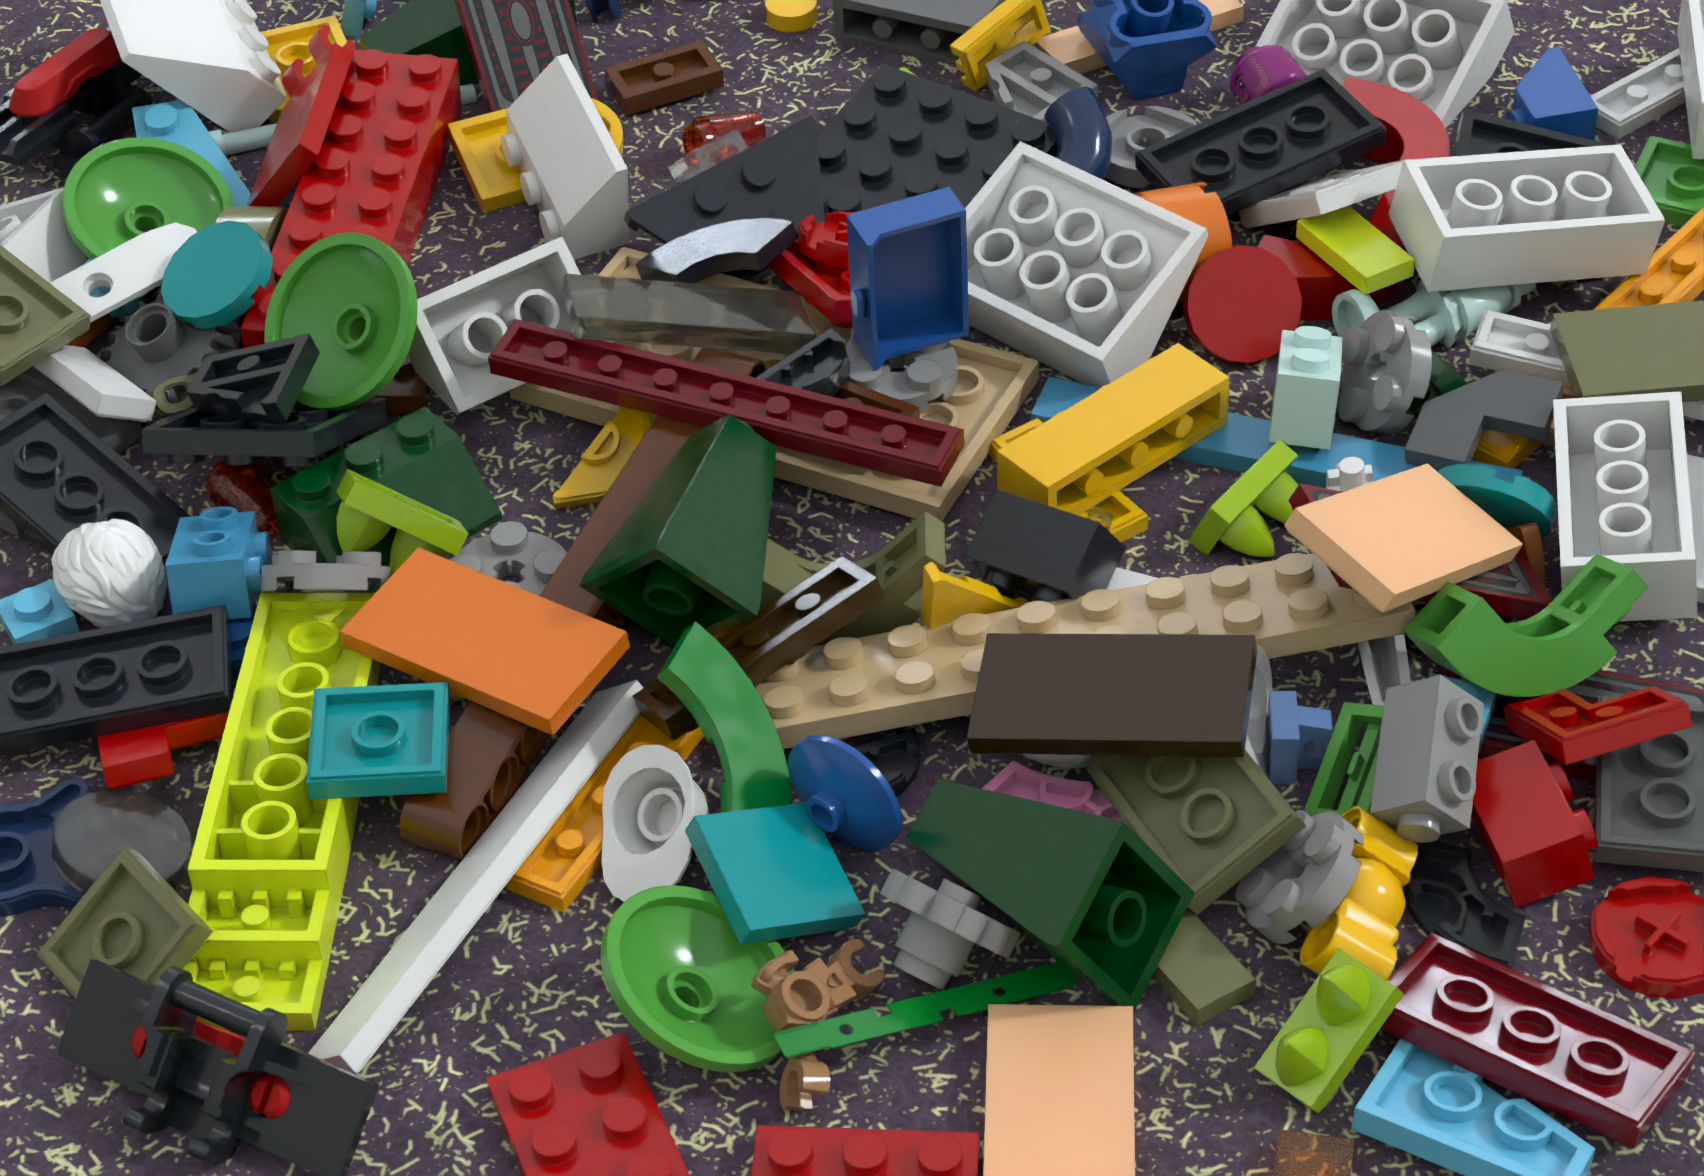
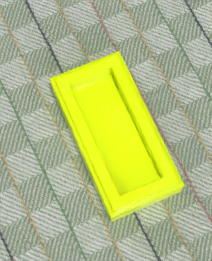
[1296,205,1415,295]

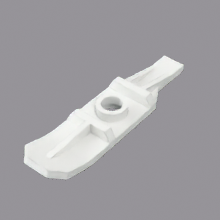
[50,222,197,323]

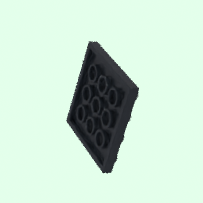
[817,64,1057,216]

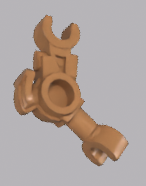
[751,939,886,1112]

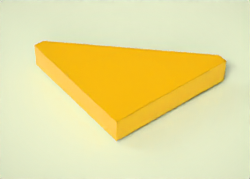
[553,407,654,509]
[920,562,1029,629]

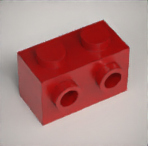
[1471,740,1598,908]

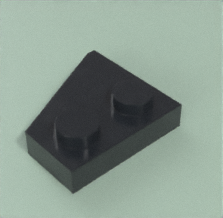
[187,334,320,423]

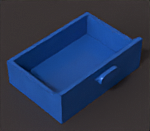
[847,187,969,371]

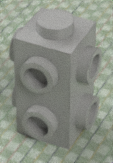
[1370,674,1484,843]

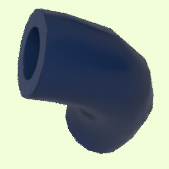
[1044,87,1113,180]

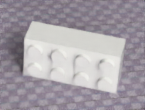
[1388,144,1665,292]
[1553,391,1698,621]

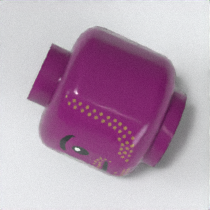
[1229,45,1307,105]

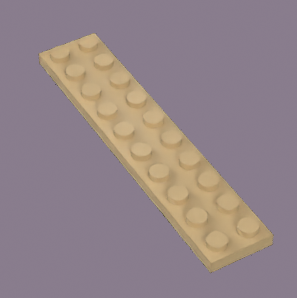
[756,553,1415,749]

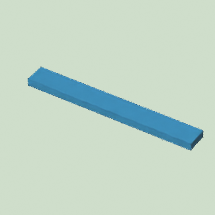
[1031,377,1523,488]

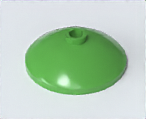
[62,137,235,260]
[264,232,418,411]
[600,885,795,1072]

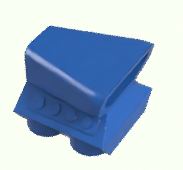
[1077,0,1217,100]

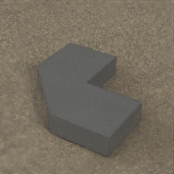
[1404,369,1564,470]

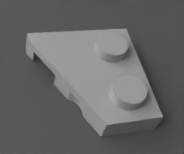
[985,41,1098,122]

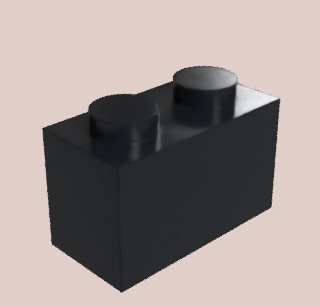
[964,489,1126,602]

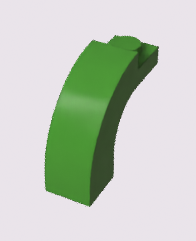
[1403,553,1648,697]

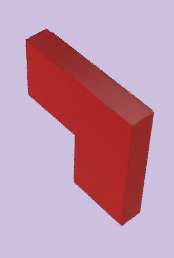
[1503,686,1692,765]
[97,712,229,790]

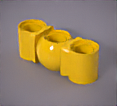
[1300,806,1418,980]

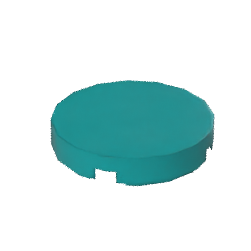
[161,221,273,329]
[1438,463,1557,539]

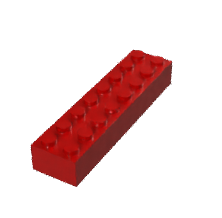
[241,49,462,348]

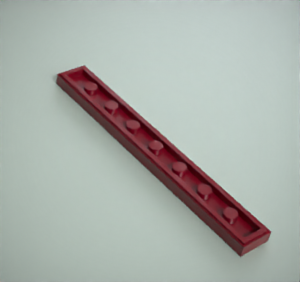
[488,319,965,487]

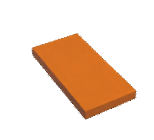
[339,547,630,736]

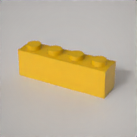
[997,343,1230,516]

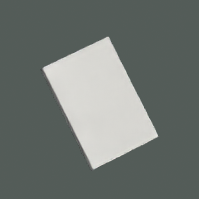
[1239,159,1411,228]

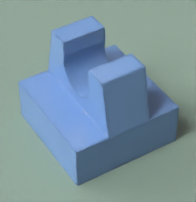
[1267,691,1332,784]

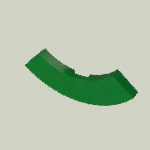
[657,621,792,813]

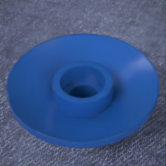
[788,735,902,852]

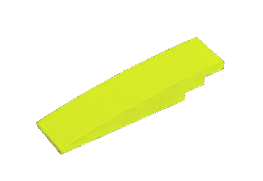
[183,593,381,1031]

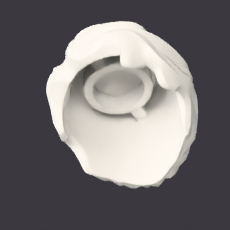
[51,519,167,628]

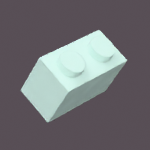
[1269,326,1343,450]

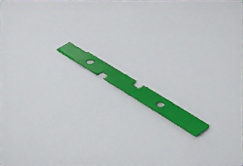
[773,962,1077,1058]

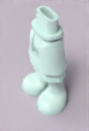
[1332,280,1536,348]

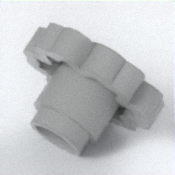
[880,868,1021,990]

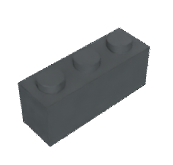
[833,0,1003,65]

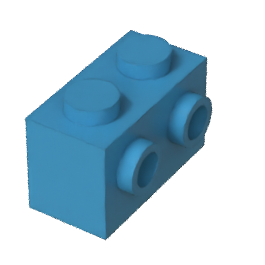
[165,507,272,619]

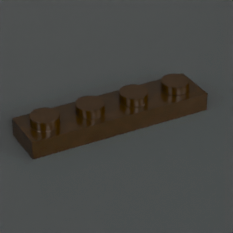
[632,556,885,740]

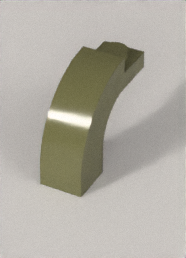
[737,511,946,645]

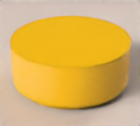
[765,0,818,32]

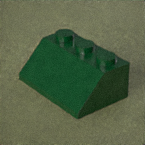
[270,406,502,593]

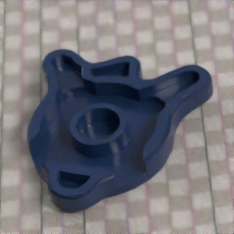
[0,778,102,917]

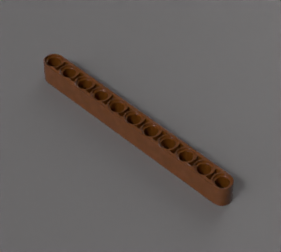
[399,346,767,860]

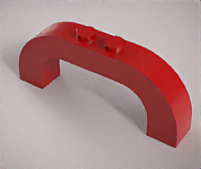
[1257,77,1450,321]

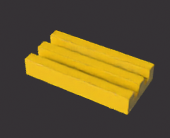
[950,0,1051,92]

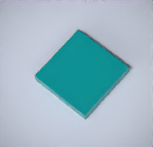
[306,682,450,800]
[685,803,866,945]

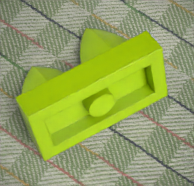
[1188,439,1298,557]
[337,469,468,576]
[1254,948,1404,1114]

